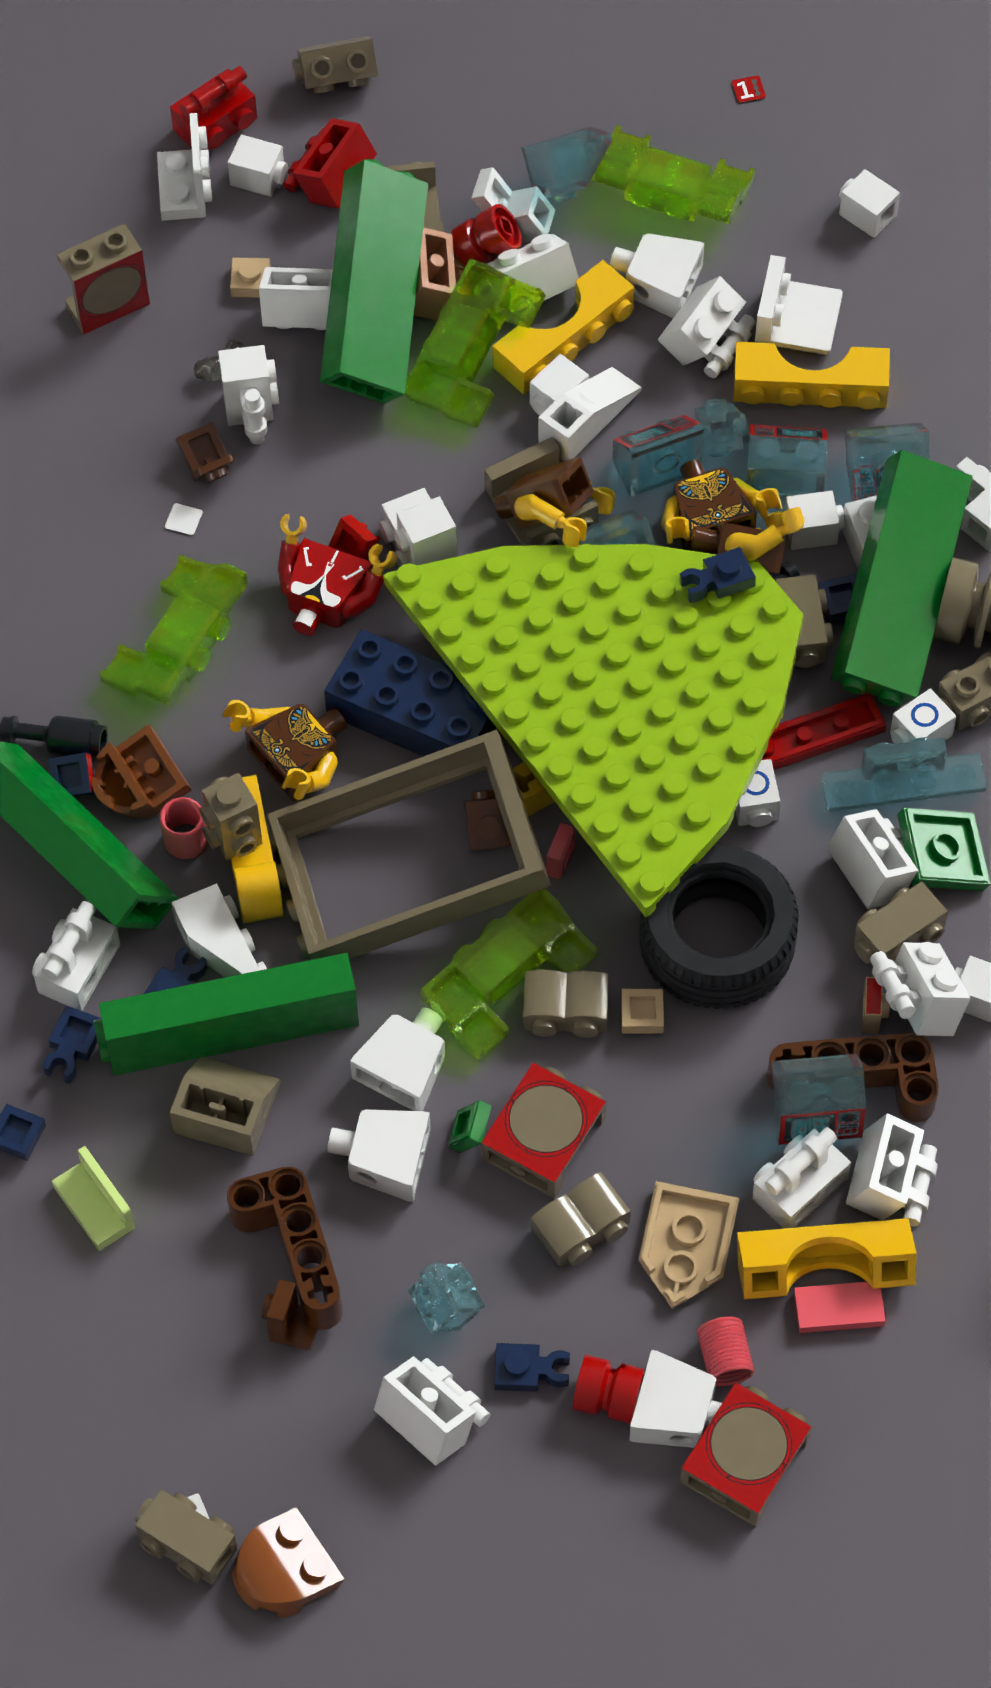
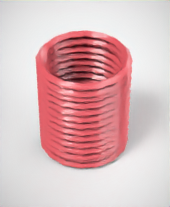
[159,797,207,859]
[697,1316,755,1386]

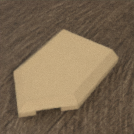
[639,1181,739,1309]

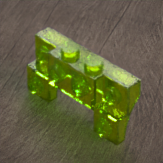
[590,125,756,225]
[404,259,546,428]
[100,554,248,705]
[421,888,598,1061]

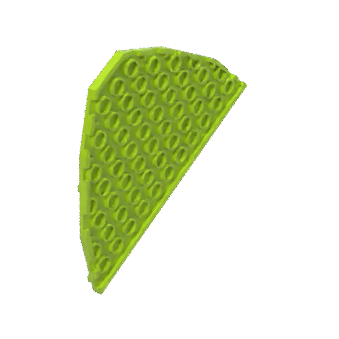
[383,544,803,917]

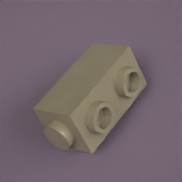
[292,36,378,93]
[776,575,833,668]
[937,652,991,732]
[199,773,263,861]
[854,881,948,964]
[135,1489,237,1585]

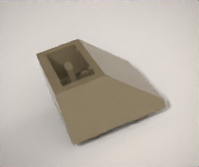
[170,1057,281,1156]

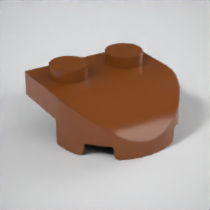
[91,724,192,819]
[232,1507,344,1617]

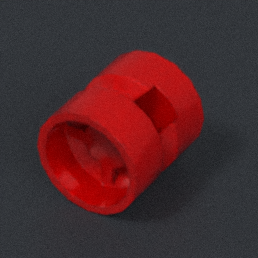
[451,204,522,271]
[572,1354,646,1424]

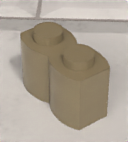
[523,970,609,1038]
[531,1172,631,1268]

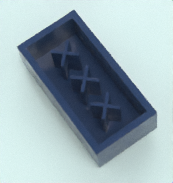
[324,629,497,757]

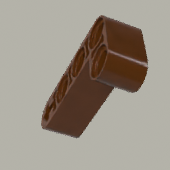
[767,1032,939,1122]
[227,1167,343,1330]

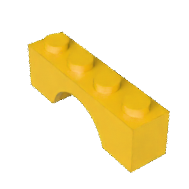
[492,260,634,395]
[733,342,890,409]
[737,1218,917,1299]

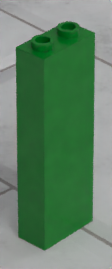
[320,159,428,404]
[830,450,973,707]
[0,742,179,929]
[93,953,359,1076]

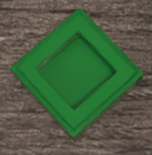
[448,1100,492,1153]

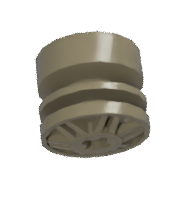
[934,557,991,652]

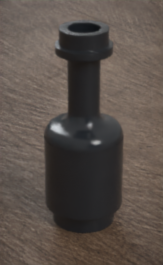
[0,715,108,760]

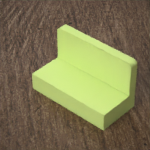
[52,1146,135,1251]

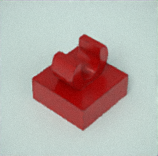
[328,514,381,560]

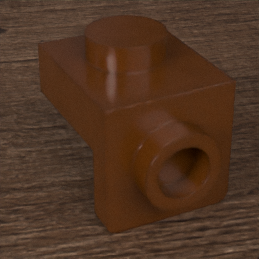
[176,422,234,483]
[463,789,511,850]
[262,1279,318,1350]

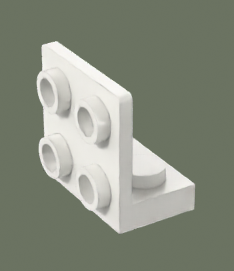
[157,113,212,221]
[755,255,843,355]

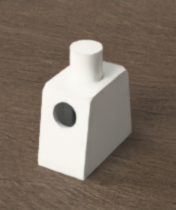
[610,233,704,318]
[350,1007,445,1111]
[327,1110,431,1202]
[629,1350,722,1448]

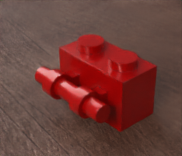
[170,66,257,150]
[283,118,377,209]

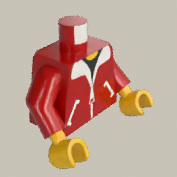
[277,514,397,636]

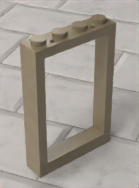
[268,730,551,960]

